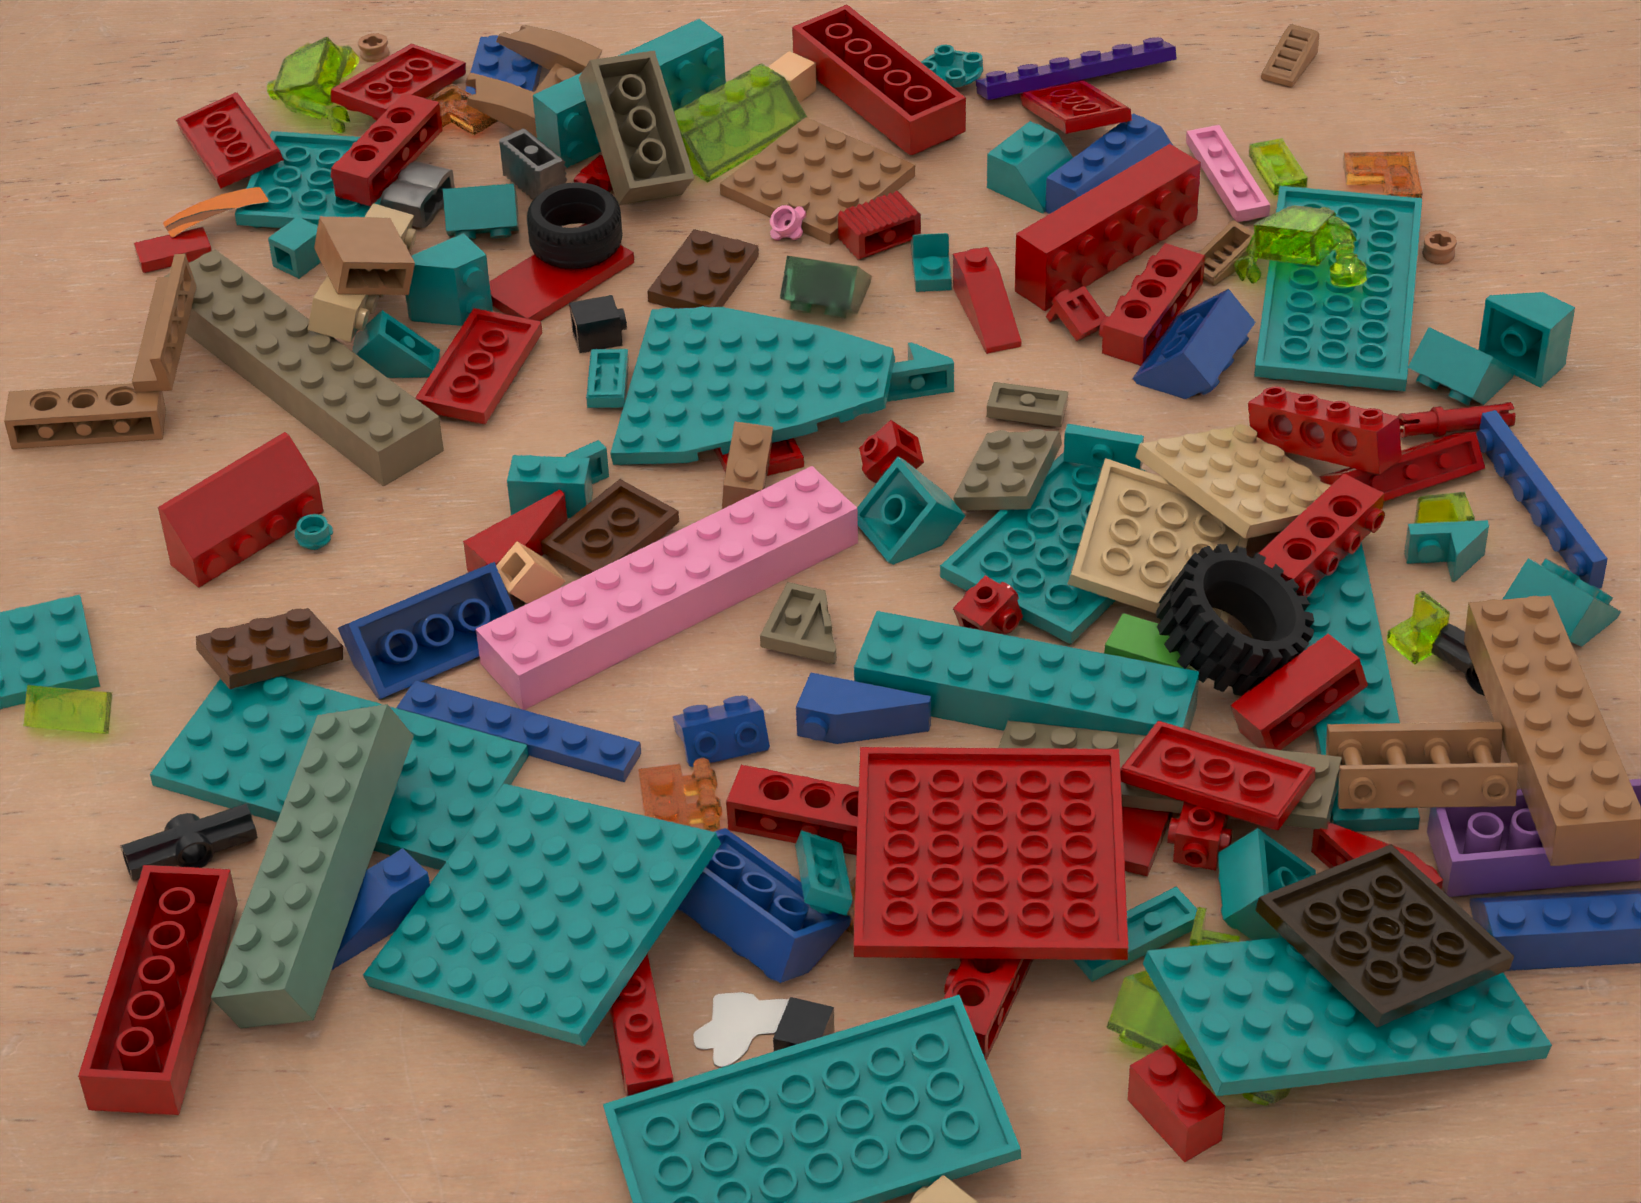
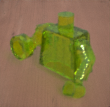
[267,36,359,133]
[1234,205,1367,287]

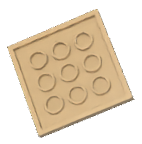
[1135,424,1331,539]
[1068,458,1248,624]

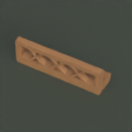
[132,254,196,392]

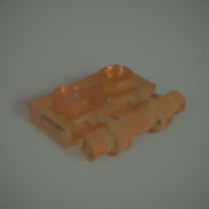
[638,758,722,831]

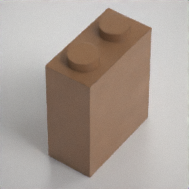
[314,216,415,295]

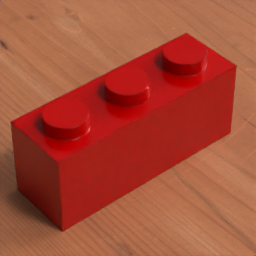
[1230,634,1368,750]

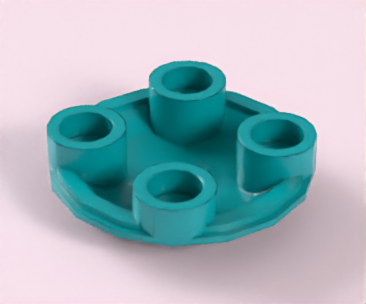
[921,44,983,88]

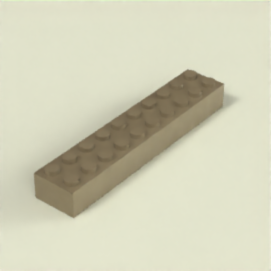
[164,249,444,486]

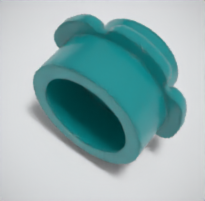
[294,514,333,550]

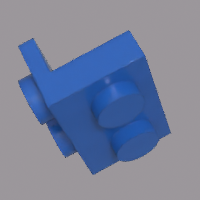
[673,695,770,767]

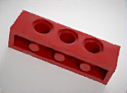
[331,93,443,206]
[1099,243,1205,366]
[1248,386,1402,475]
[1258,474,1385,598]
[726,764,859,856]
[609,953,673,1097]
[936,958,1034,1061]

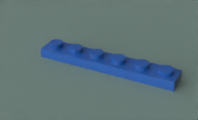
[1476,410,1608,589]
[396,680,641,782]

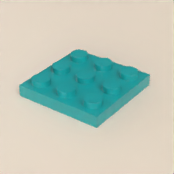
[0,595,100,709]

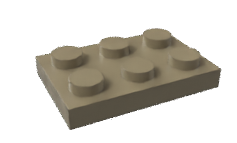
[953,429,1062,511]

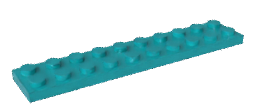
[1279,531,1420,832]

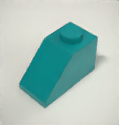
[352,310,440,378]

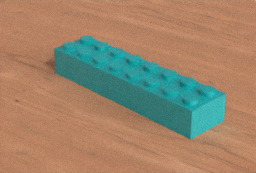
[854,611,1199,735]

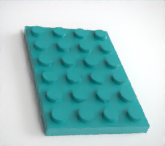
[940,452,1147,644]

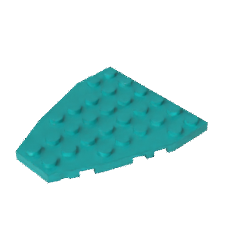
[610,306,895,465]

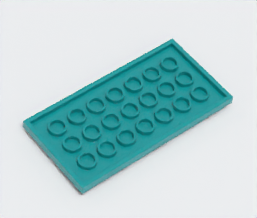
[1254,186,1422,391]
[150,676,529,870]
[1143,937,1552,1096]
[603,995,1021,1203]

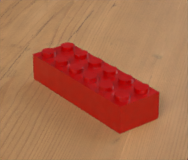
[792,4,966,156]
[1015,144,1201,311]
[78,865,238,1115]

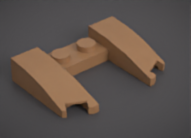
[466,25,602,138]

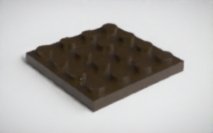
[1255,844,1514,1028]

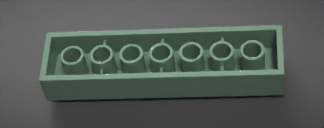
[211,704,414,1029]

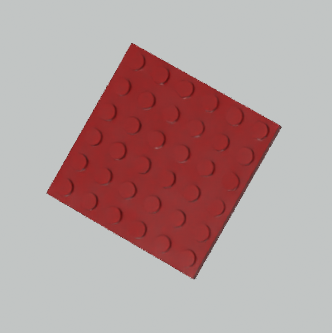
[854,747,1128,960]

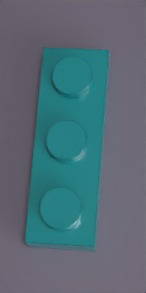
[795,830,853,915]
[1073,886,1203,982]

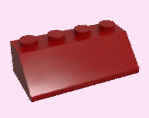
[158,432,324,588]

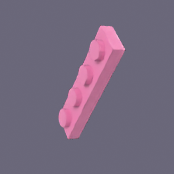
[1186,125,1270,222]

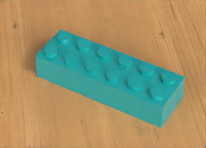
[533,19,726,168]

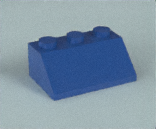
[1132,289,1256,399]

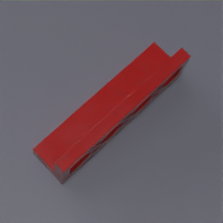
[1319,431,1485,502]

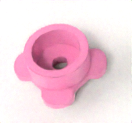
[770,205,806,241]

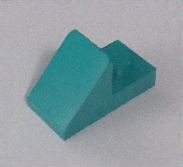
[911,233,952,292]
[887,342,954,402]
[1404,520,1489,582]

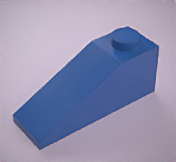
[796,672,931,744]
[332,848,430,970]

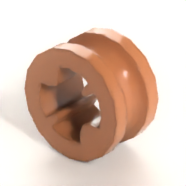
[358,33,390,62]
[1422,230,1457,264]

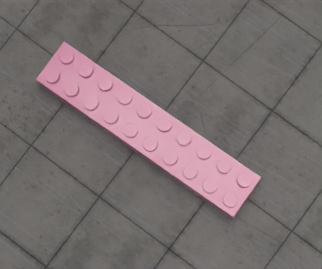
[476,466,858,710]

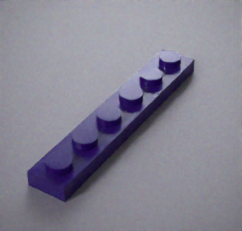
[975,37,1177,100]

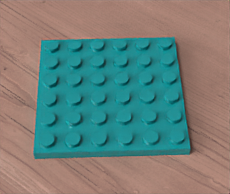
[363,784,721,1046]

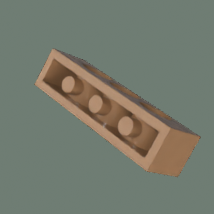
[4,383,166,449]

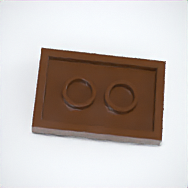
[647,229,759,309]
[541,479,679,576]
[196,608,343,689]

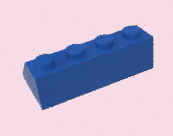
[1046,113,1173,214]
[338,562,515,700]
[677,828,852,983]
[1469,888,1641,971]

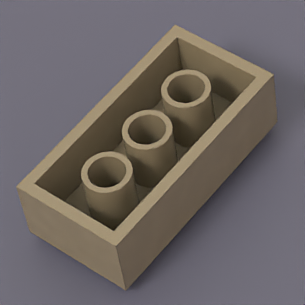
[579,50,694,205]

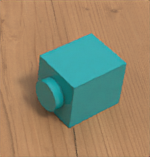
[268,216,321,279]

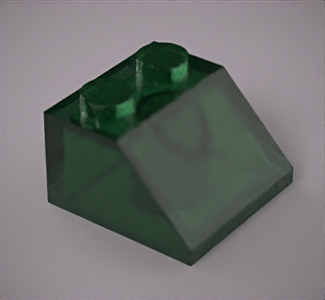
[780,256,872,319]

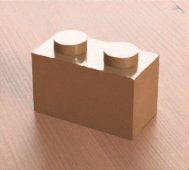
[722,421,773,509]

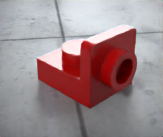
[1046,286,1106,341]

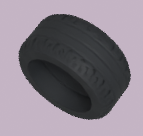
[527,182,623,269]

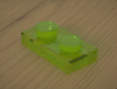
[1249,138,1308,195]
[23,685,112,734]

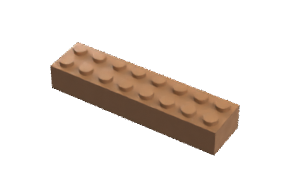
[1464,596,1641,866]

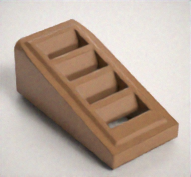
[1261,24,1319,87]
[1199,220,1262,286]

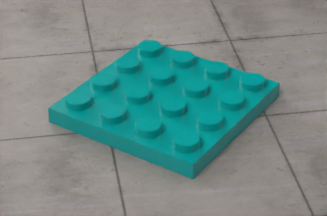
[235,131,381,228]

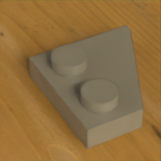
[760,582,837,664]

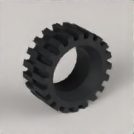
[1156,544,1314,696]

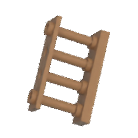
[1326,722,1518,809]

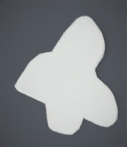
[693,992,789,1067]

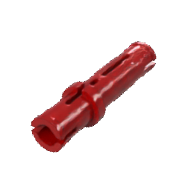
[1398,402,1516,438]

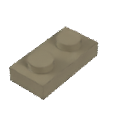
[986,382,1068,427]

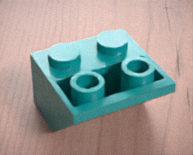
[1502,558,1621,647]

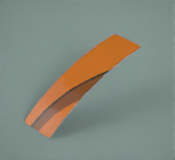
[163,187,269,237]

